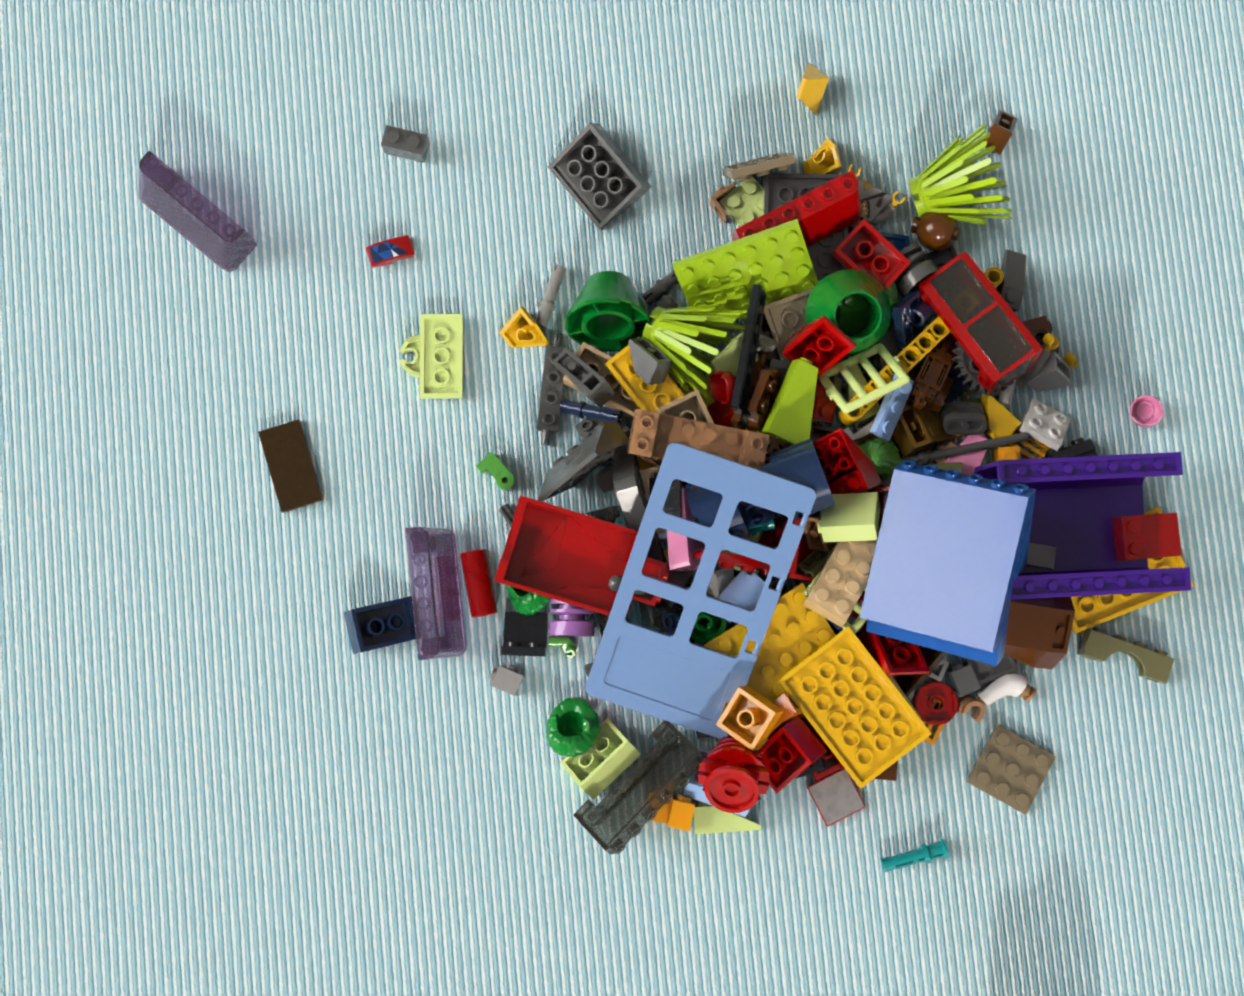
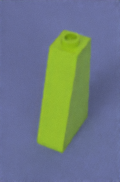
[761,358,818,446]

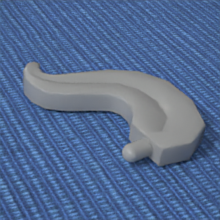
[732,333,777,352]

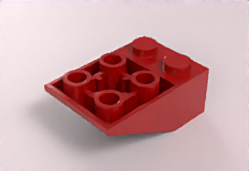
[813,428,882,494]

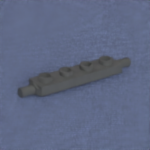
[536,332,565,446]

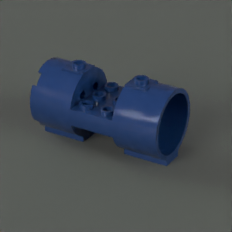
[685,439,836,546]

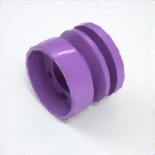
[549,598,595,637]

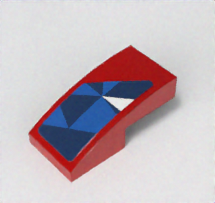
[365,235,415,268]

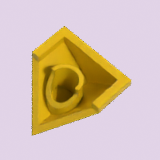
[796,63,829,115]
[802,138,842,174]
[499,306,550,348]

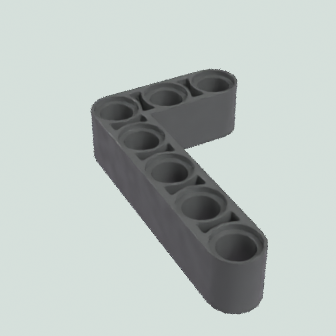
[613,454,666,563]

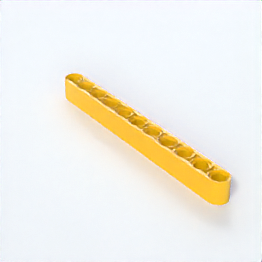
[839,267,1004,425]

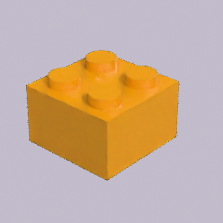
[716,685,784,751]

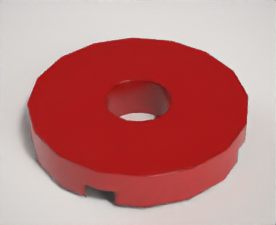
[914,681,958,726]

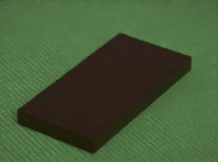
[258,419,324,513]

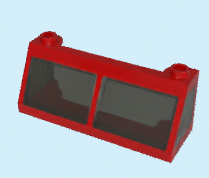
[917,251,1043,393]

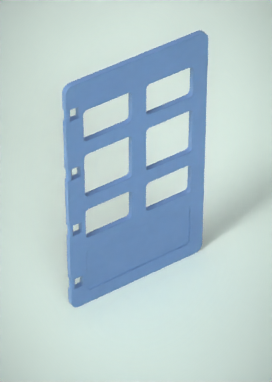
[585,442,816,739]

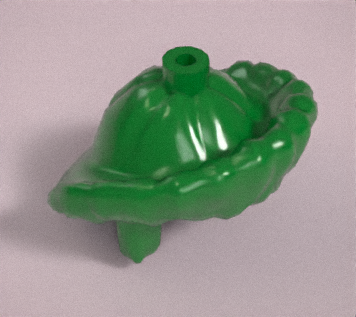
[506,585,550,615]
[546,697,601,757]

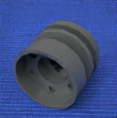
[894,243,941,297]

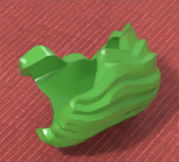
[857,436,902,480]

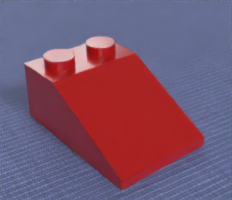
[831,219,911,290]
[782,315,857,378]
[1112,512,1181,561]
[859,621,930,676]
[759,716,827,794]

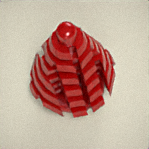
[697,734,770,813]

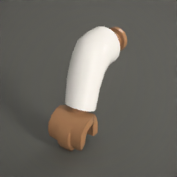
[957,673,1036,723]

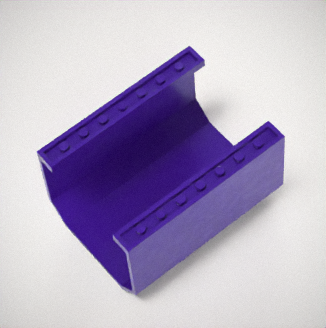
[974,452,1191,600]

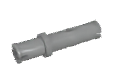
[535,264,566,328]

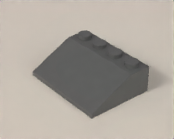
[548,123,652,230]
[537,420,629,502]

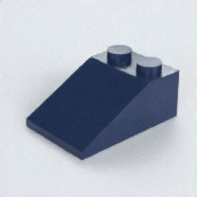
[343,596,422,654]

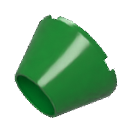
[805,269,891,357]
[565,271,651,351]

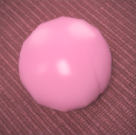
[1129,395,1164,427]

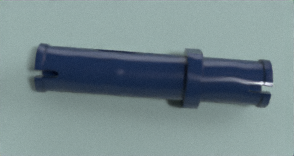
[560,399,623,424]

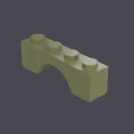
[1077,627,1174,684]

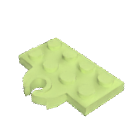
[719,175,764,227]
[399,314,463,399]

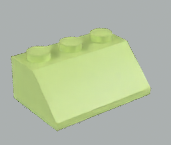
[560,717,641,800]

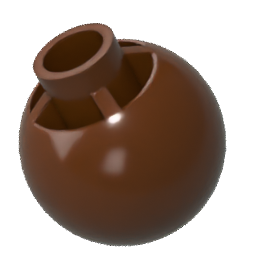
[911,212,961,251]

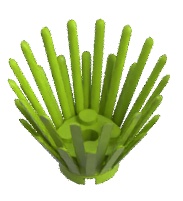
[909,123,1013,225]
[642,303,748,404]

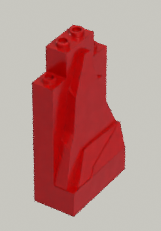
[494,495,670,617]

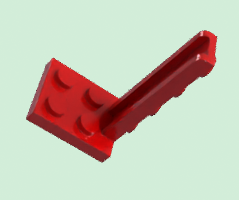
[693,519,801,576]

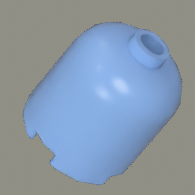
[719,571,765,622]

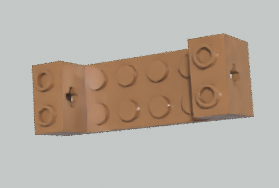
[627,409,770,468]

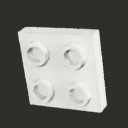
[1019,398,1071,451]

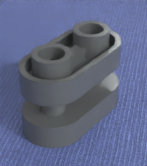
[941,401,987,435]

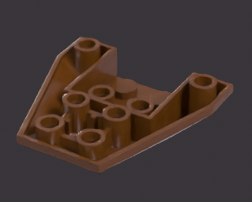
[1004,597,1075,670]

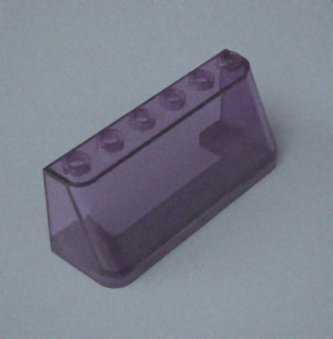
[138,150,257,272]
[405,527,467,661]

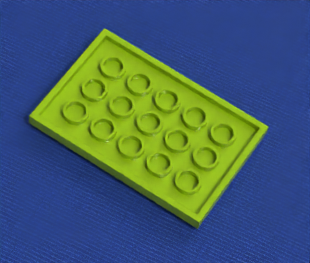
[672,219,818,323]

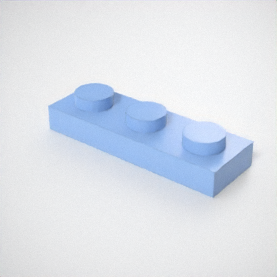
[869,374,915,441]

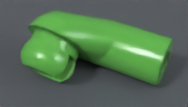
[548,636,578,658]

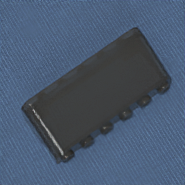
[573,720,705,855]

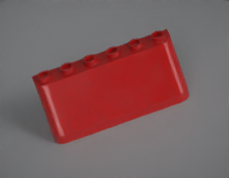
[732,170,862,248]

